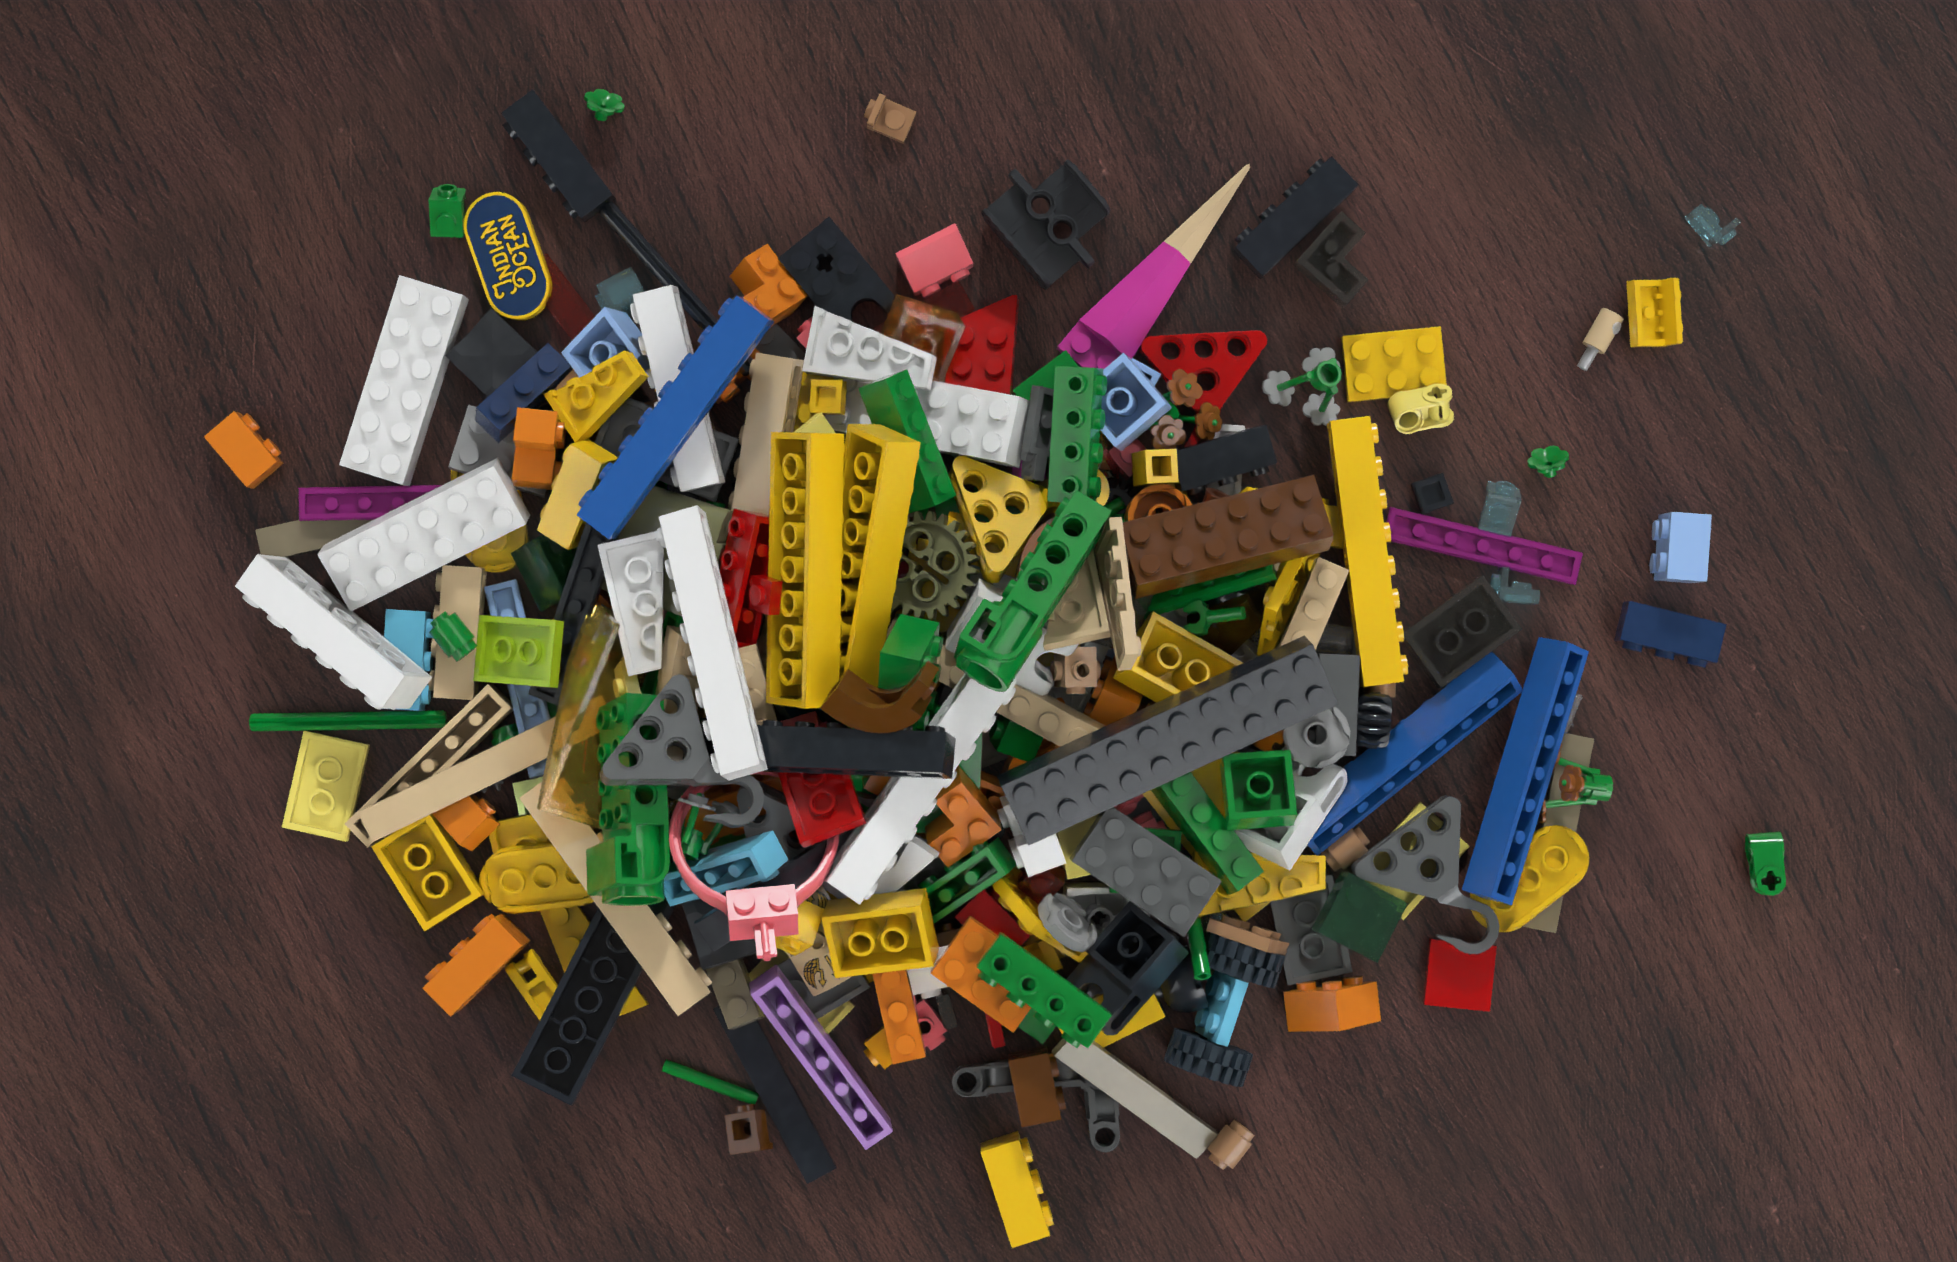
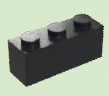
[1174,425,1277,496]

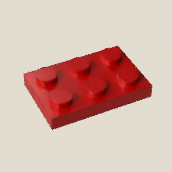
[778,772,867,848]

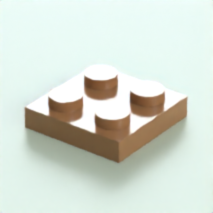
[1206,915,1289,956]

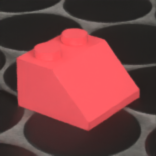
[895,223,973,298]

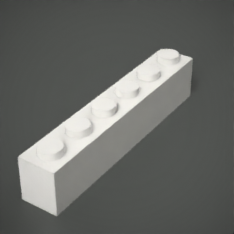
[630,285,725,492]

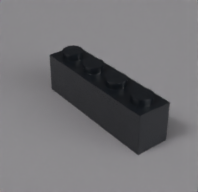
[501,89,616,222]
[1233,156,1359,279]

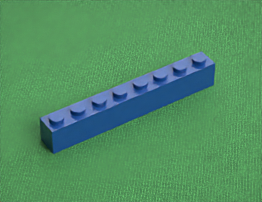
[577,295,775,539]
[1462,637,1589,905]
[1307,651,1523,855]

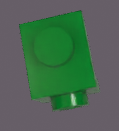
[428,184,466,238]

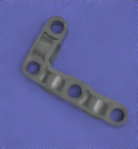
[952,1058,1120,1153]

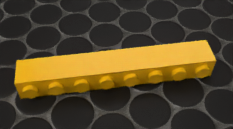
[1327,416,1408,687]

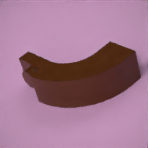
[820,661,939,733]

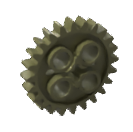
[891,511,980,620]

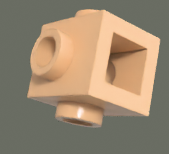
[1050,647,1101,694]

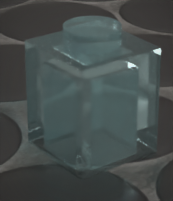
[595,267,645,312]

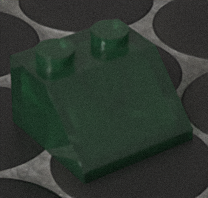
[511,535,578,612]

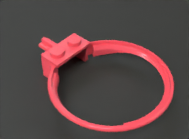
[669,772,839,961]

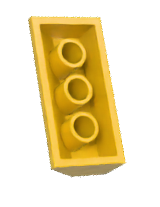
[1113,611,1243,703]

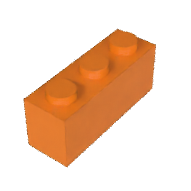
[872,970,926,1064]

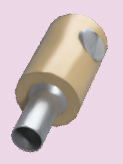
[1577,308,1624,371]

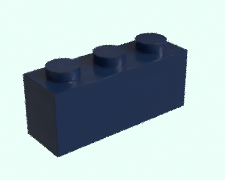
[475,343,571,443]
[1614,601,1727,668]

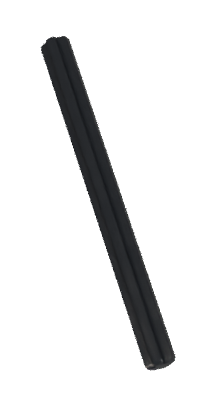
[599,202,753,376]

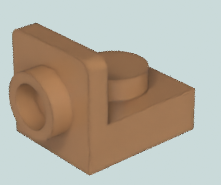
[864,93,917,144]

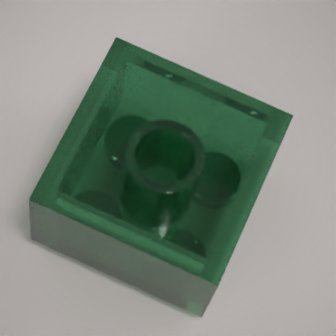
[1311,871,1408,963]

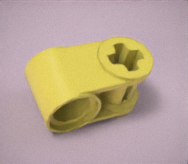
[1387,384,1454,434]

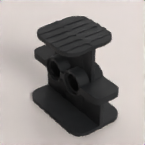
[981,159,1111,290]

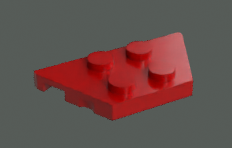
[945,295,1019,395]

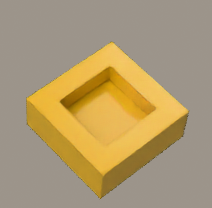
[809,379,847,415]

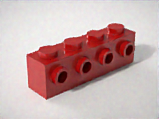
[720,508,769,648]

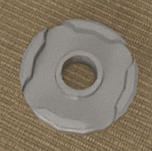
[1283,706,1351,768]
[1038,893,1097,952]

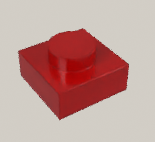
[749,575,783,615]

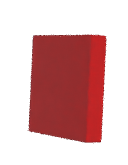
[1423,938,1497,1012]

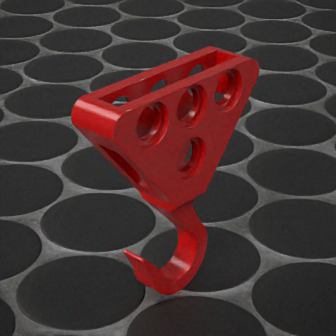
[1140,330,1267,448]

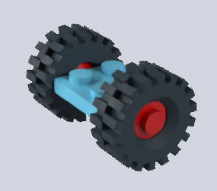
[1164,931,1286,1087]

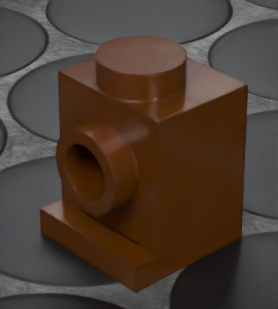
[724,1104,773,1155]

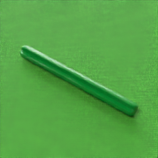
[249,710,447,731]

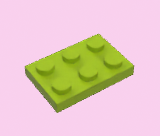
[473,615,564,688]

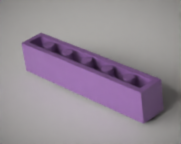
[749,964,893,1150]

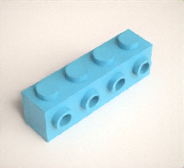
[664,830,788,906]

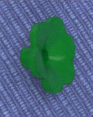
[584,89,625,121]
[1527,445,1569,478]

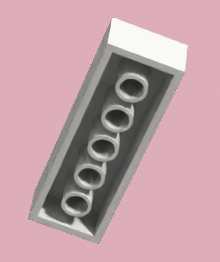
[339,275,469,486]
[825,377,1029,468]
[317,457,530,612]
[235,554,432,710]

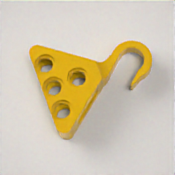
[949,456,1110,583]

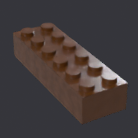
[1123,475,1334,599]

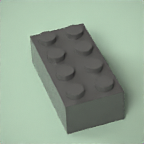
[1070,807,1222,937]

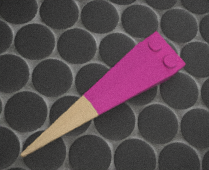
[1056,164,1250,369]

